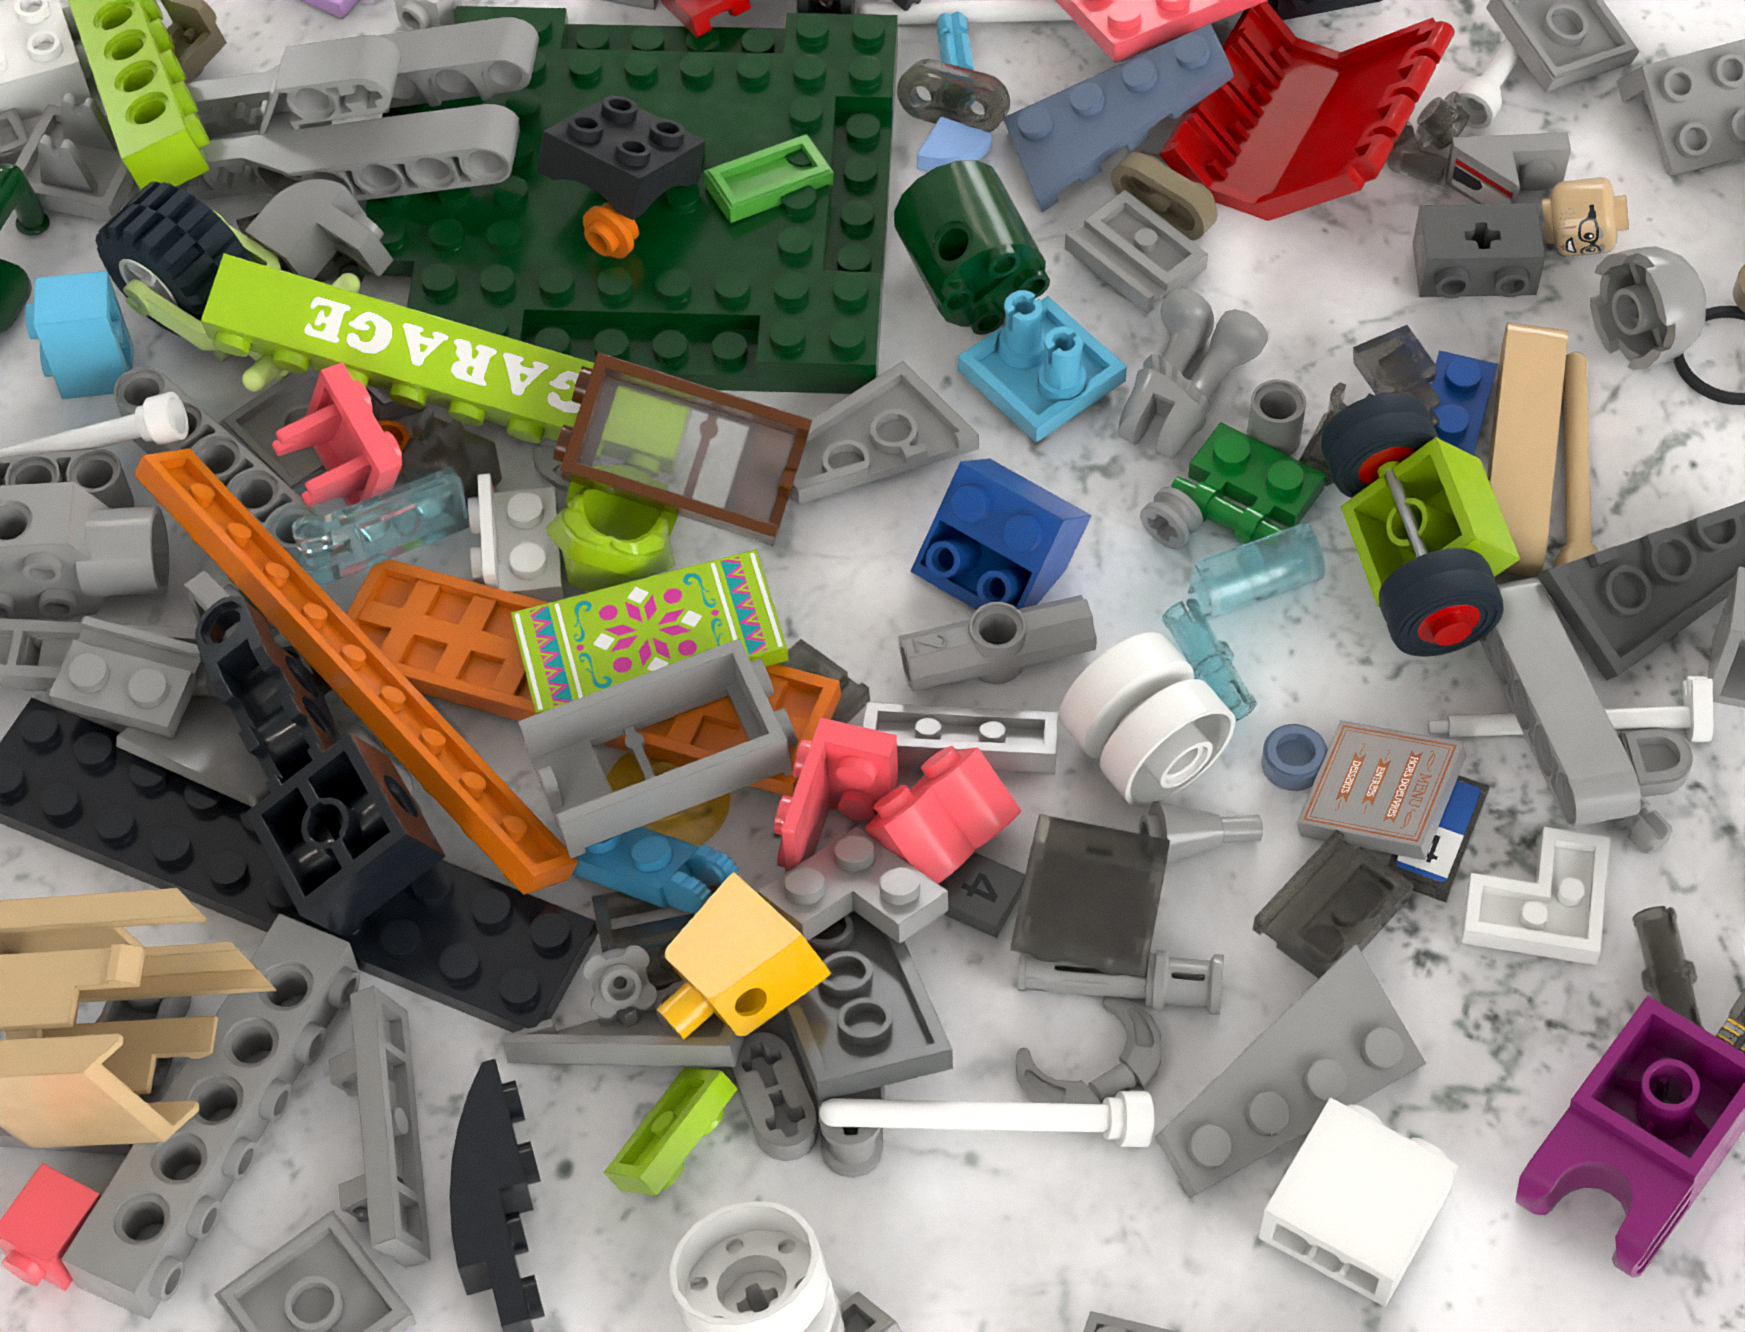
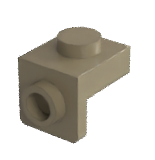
[161,0,227,84]

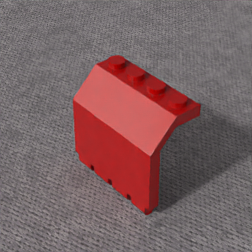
[1159,1,1455,221]

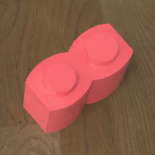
[864,746,1022,884]

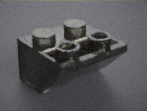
[1010,814,1170,978]

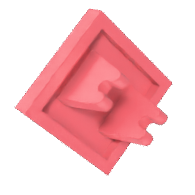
[272,362,402,528]

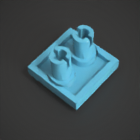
[958,290,1127,443]

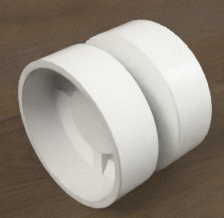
[1059,632,1236,807]

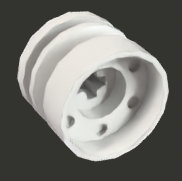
[668,1201,845,1332]

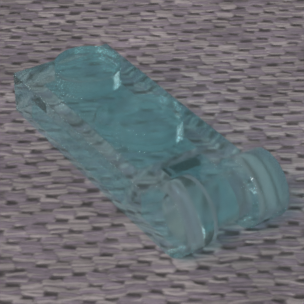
[292,467,470,585]

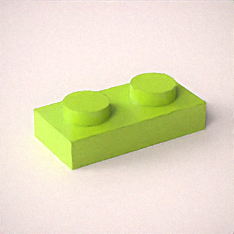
[603,1067,738,1196]

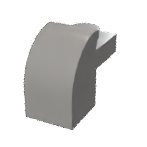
[245,179,393,280]

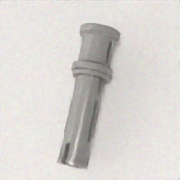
[1018,948,1224,1015]

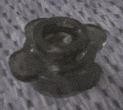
[1417,91,1470,150]

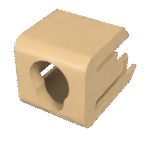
[0,888,277,1148]

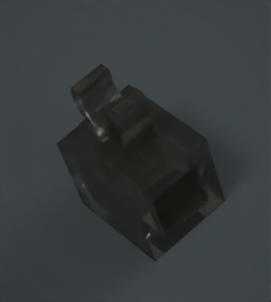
[401,407,502,521]

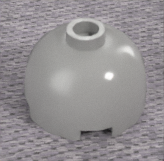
[1590,246,1706,370]

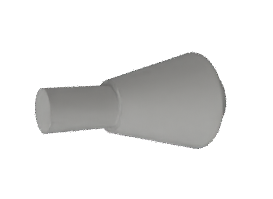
[1139,801,1263,867]

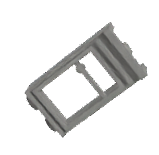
[518,638,798,859]

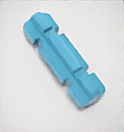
[937,11,977,107]

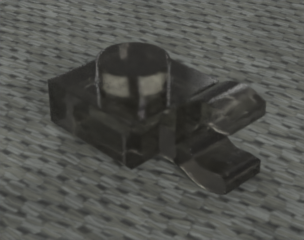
[1353,325,1440,427]

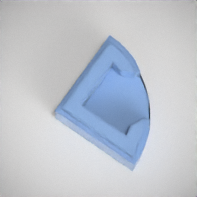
[917,117,992,171]

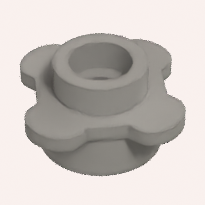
[583,945,657,1019]

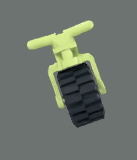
[95,181,360,392]

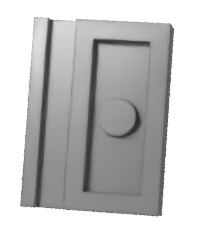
[1065,190,1208,314]
[48,615,205,738]

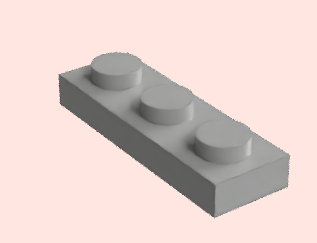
[863,702,1058,774]

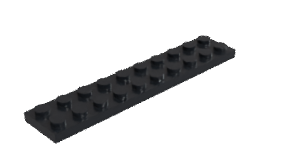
[0,697,598,1033]

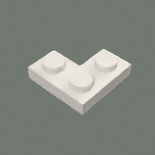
[1461,827,1611,965]

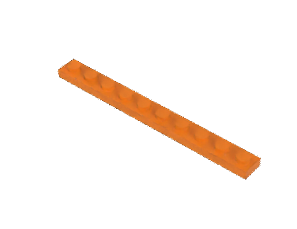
[134,448,579,895]

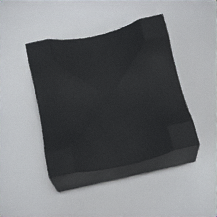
[537,94,706,220]

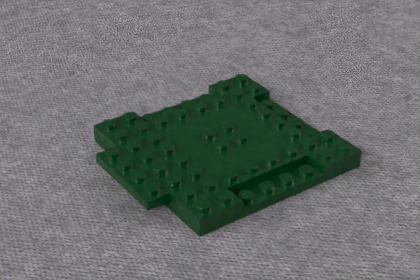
[358,6,898,394]

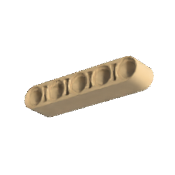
[1487,322,1568,577]

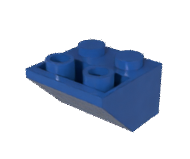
[910,458,1092,610]

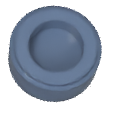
[1261,724,1328,791]

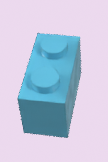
[25,271,134,399]

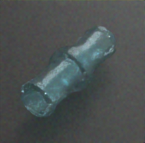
[1162,598,1257,721]

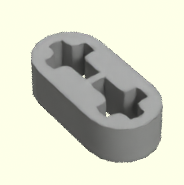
[732,1032,818,1161]

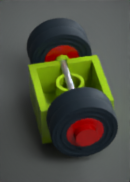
[1321,392,1520,657]

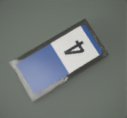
[1383,775,1490,903]

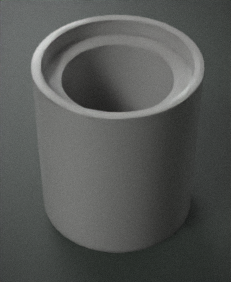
[1247,379,1306,456]

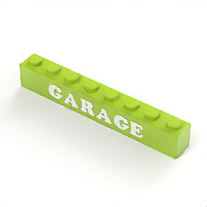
[201,253,693,478]

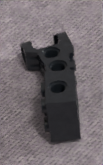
[195,596,446,936]

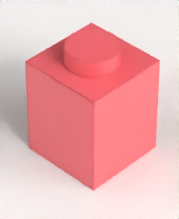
[0,1163,101,1291]

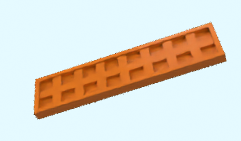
[346,556,842,797]

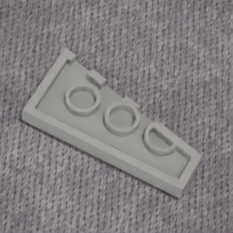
[1155,944,1426,1198]

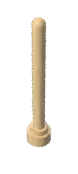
[1554,351,1599,567]

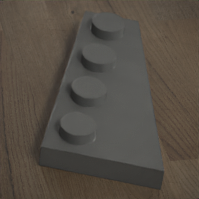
[1536,501,1745,681]

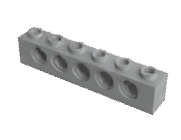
[61,913,360,1320]

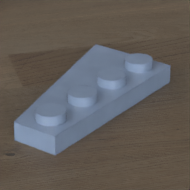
[1003,23,1234,212]

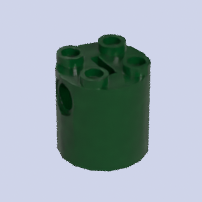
[894,160,1050,335]

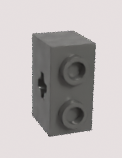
[1413,203,1545,298]

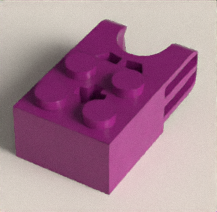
[1515,995,1745,1278]

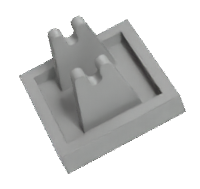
[15,93,135,222]

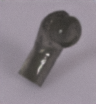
[1386,120,1448,185]

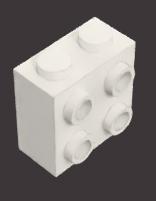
[0,0,93,120]
[1258,1097,1458,1307]

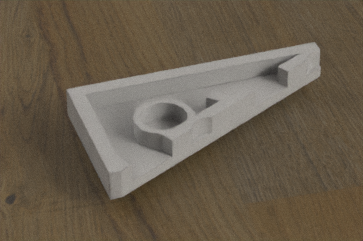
[502,981,746,1068]

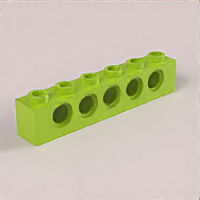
[68,0,210,190]

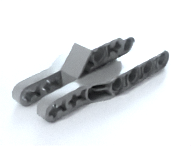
[176,17,539,201]

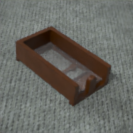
[553,353,812,546]

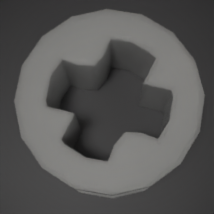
[1140,487,1203,549]

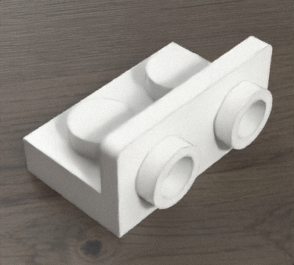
[468,473,564,602]

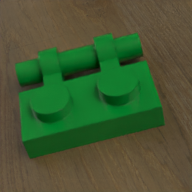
[1170,422,1326,552]

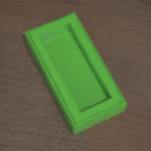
[704,134,834,223]

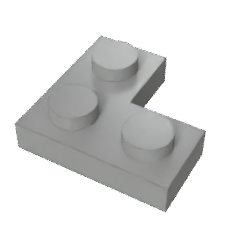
[757,827,949,944]

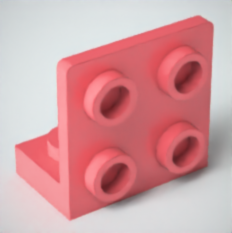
[774,717,899,872]

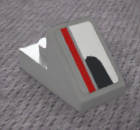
[1445,132,1571,204]

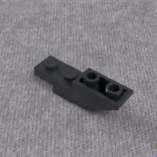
[449,1059,545,1332]

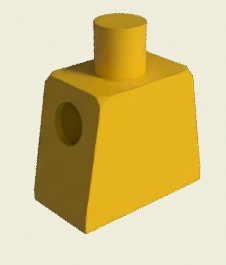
[656,872,831,1040]

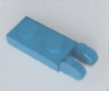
[564,827,739,915]

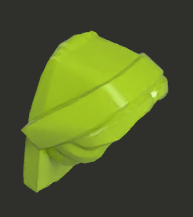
[545,464,679,593]

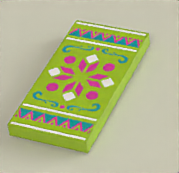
[511,549,789,714]

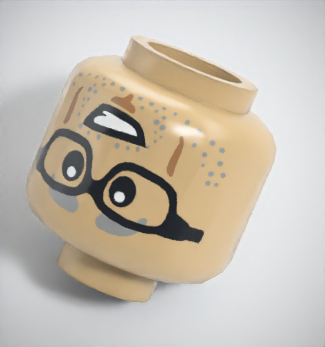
[1542,177,1629,257]

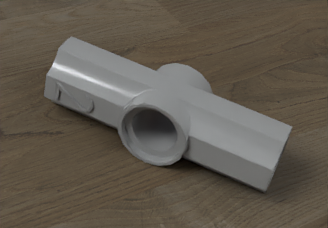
[898,595,1097,692]

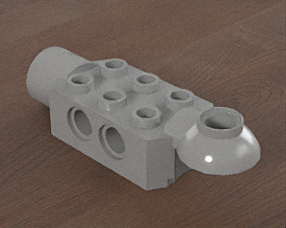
[0,482,169,619]

